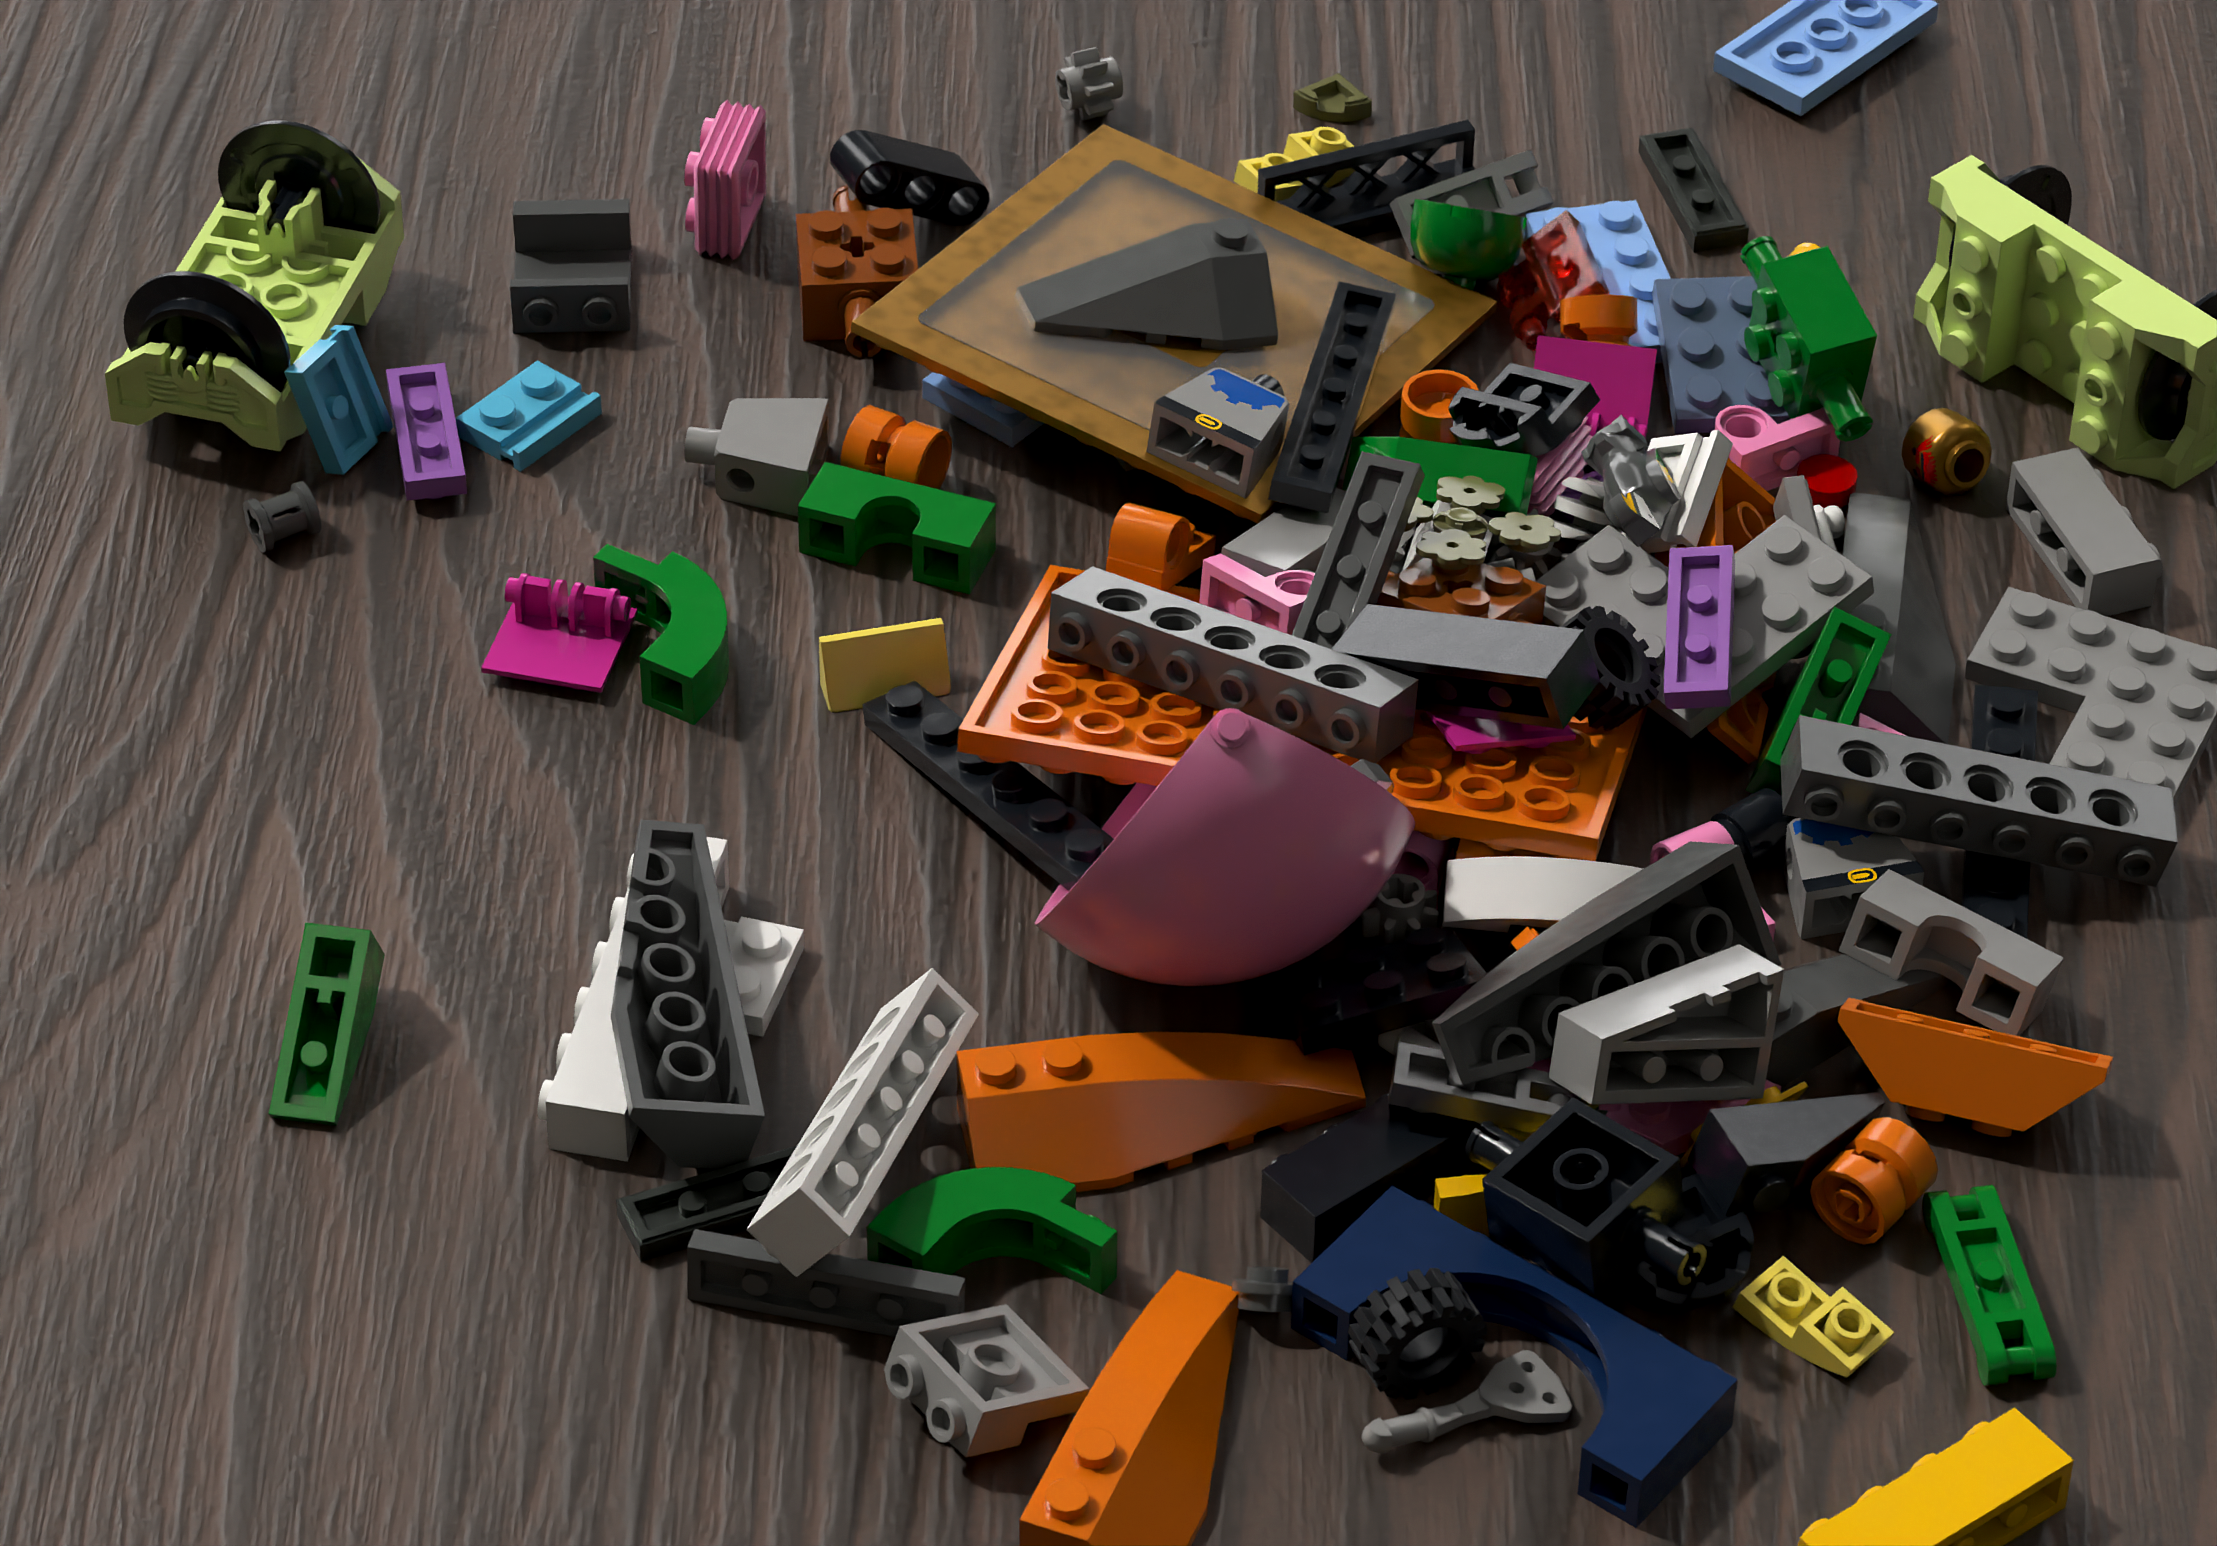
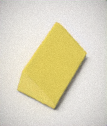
[819,618,951,712]

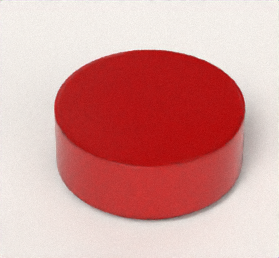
[1797,454,1858,508]

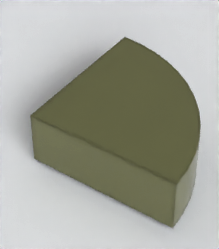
[1293,73,1372,122]

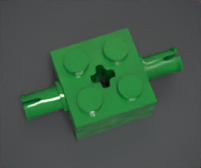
[1740,236,1877,442]

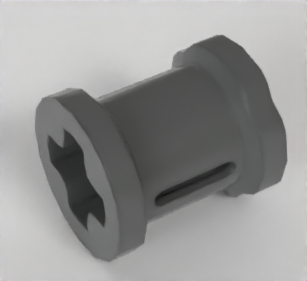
[243,481,322,552]

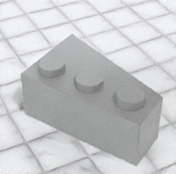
[1548,944,1784,1105]

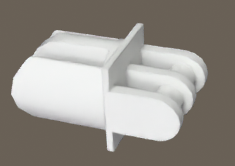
[1553,477,1619,541]

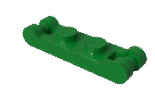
[1922,1185,2057,1386]

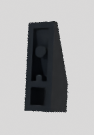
[1688,1092,1886,1216]

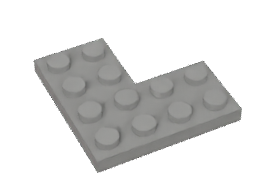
[1535,515,1875,738]
[1965,587,2217,807]

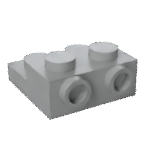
[883,1304,1090,1457]

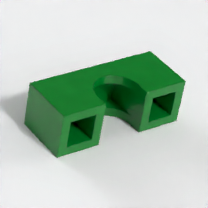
[798,462,996,595]

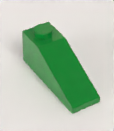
[1342,437,1538,517]
[1745,606,1892,795]
[269,922,385,1126]

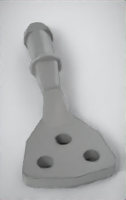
[1362,1350,1572,1453]

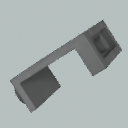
[510,199,632,333]

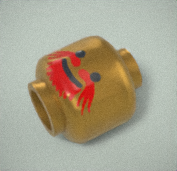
[1901,408,1992,496]

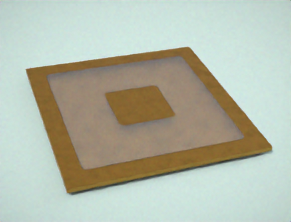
[851,124,1497,524]

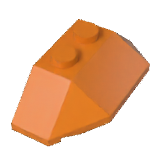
[1837,998,2113,1137]

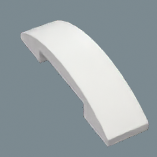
[1442,856,1643,933]

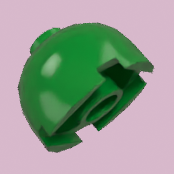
[1410,199,1527,291]

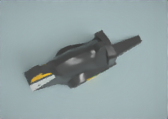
[1582,415,1681,547]

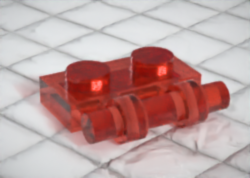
[1497,210,1610,351]

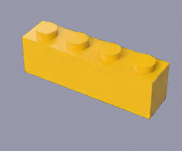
[1798,1407,2074,1546]

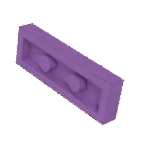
[386,363,467,501]
[1663,545,1735,709]

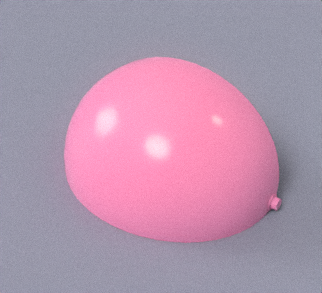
[1035,708,1415,986]

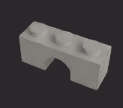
[1839,869,2064,1036]

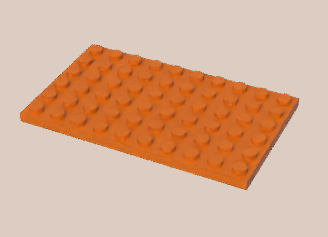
[957,565,1648,861]

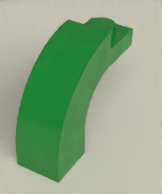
[593,544,729,725]
[867,1167,1118,1294]

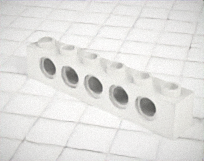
[746,968,979,1277]

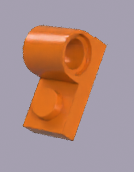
[1106,503,1216,591]

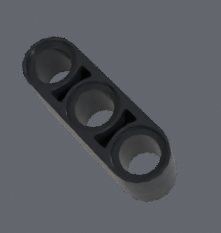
[830,130,990,226]

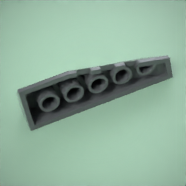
[1843,493,1956,744]
[610,820,765,1169]
[1432,841,1781,1085]

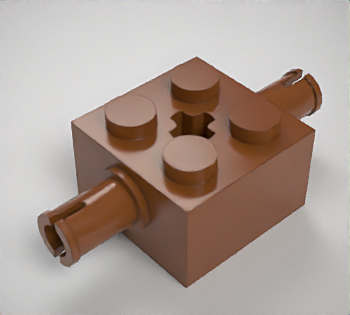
[796,185,918,357]
[1376,558,1547,625]

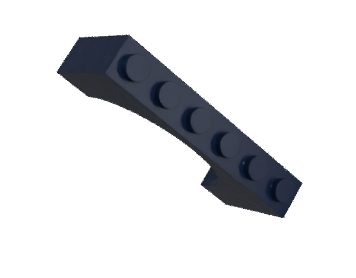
[1291,1186,1738,1528]

